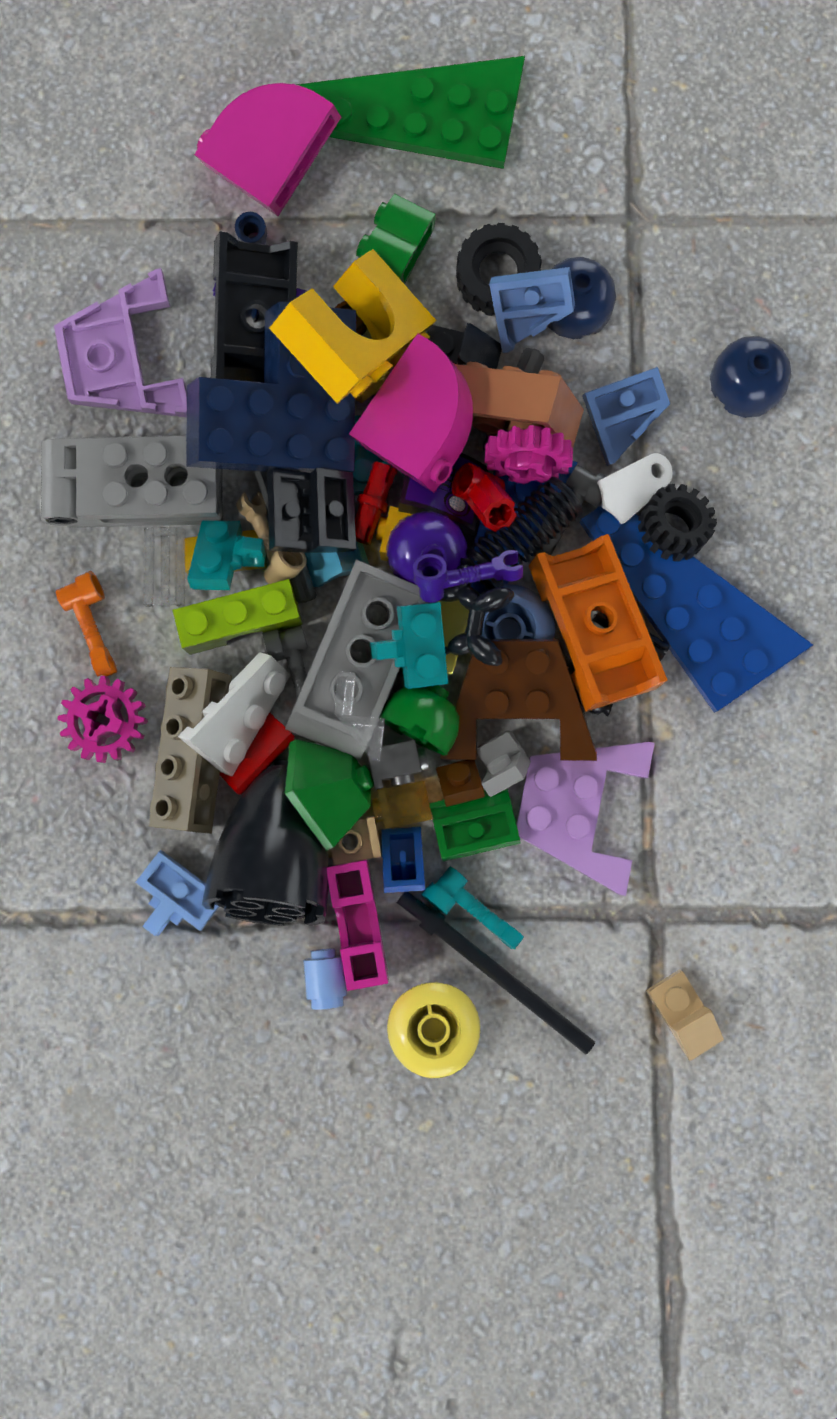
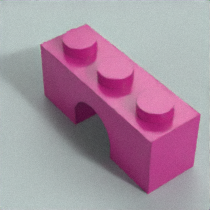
[327,860,389,991]

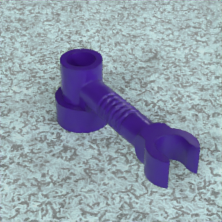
[413,550,523,603]

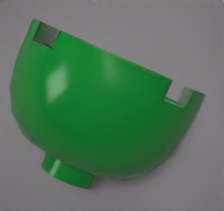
[378,685,459,756]

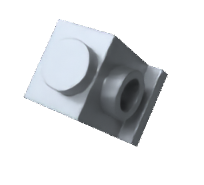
[367,740,429,791]

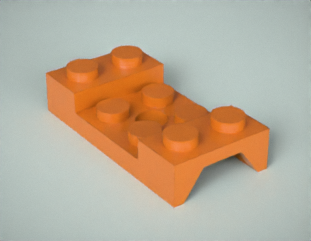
[529,534,668,712]

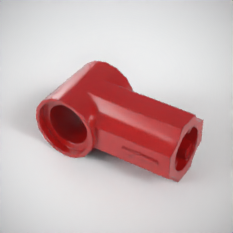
[452,463,517,531]

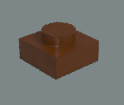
[436,760,485,807]

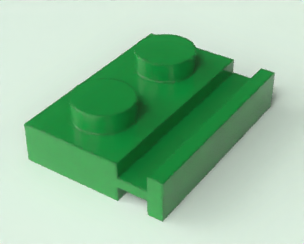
[429,788,521,862]

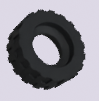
[456,223,542,316]

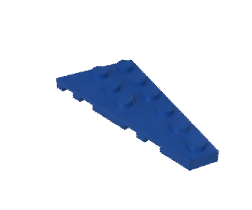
[579,505,813,713]

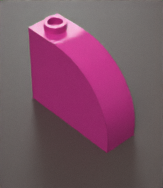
[194,83,341,216]
[349,333,473,493]

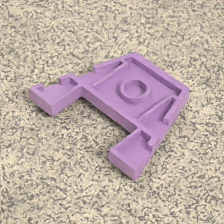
[54,268,187,417]
[516,742,655,896]

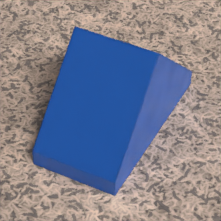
[381,827,425,893]

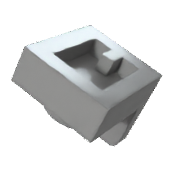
[477,730,531,797]

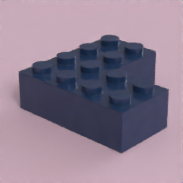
[186,301,356,473]

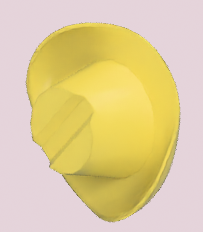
[387,982,480,1078]

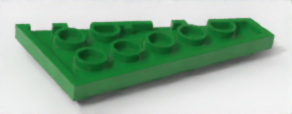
[296,56,525,169]

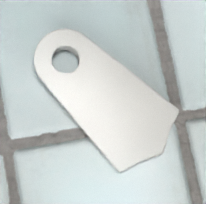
[597,453,673,524]

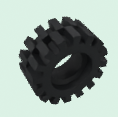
[638,484,717,561]

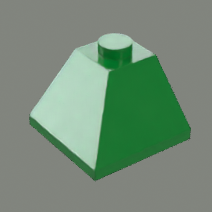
[285,739,374,851]

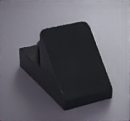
[426,323,502,369]

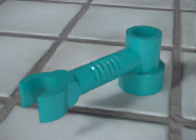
[421,866,524,950]

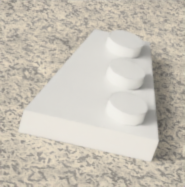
[178,652,291,776]

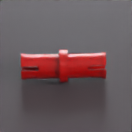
[355,461,397,545]

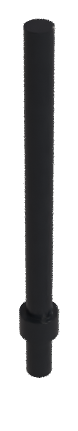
[396,892,595,1055]

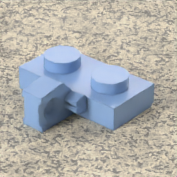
[135,850,219,936]

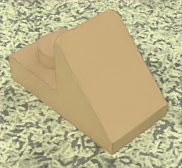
[646,969,724,1061]

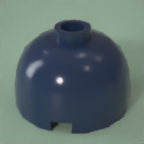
[547,257,616,340]
[710,336,792,418]

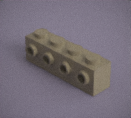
[148,667,232,834]

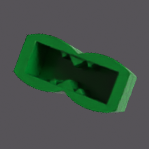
[356,193,436,284]

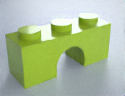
[172,579,303,655]

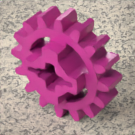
[485,425,573,484]
[57,676,148,763]

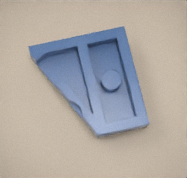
[489,267,575,353]
[582,367,670,466]

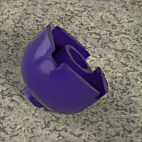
[386,511,468,585]

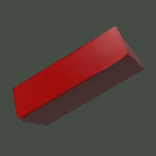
[220,712,295,795]

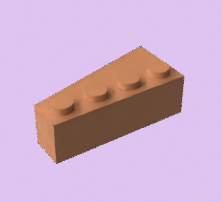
[454,362,584,448]

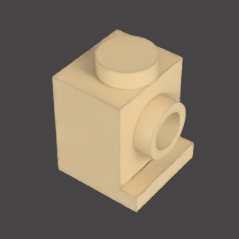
[327,817,382,865]

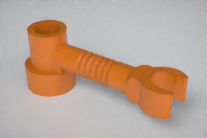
[56,571,118,677]

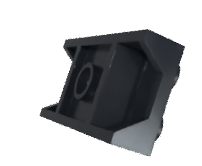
[210,231,298,383]

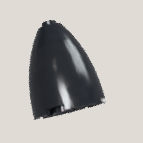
[202,760,329,926]

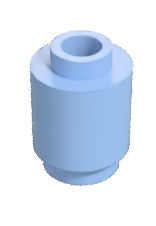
[303,948,347,1010]

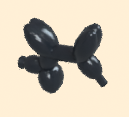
[439,558,514,666]

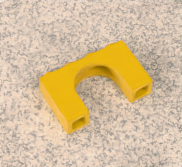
[269,249,437,404]

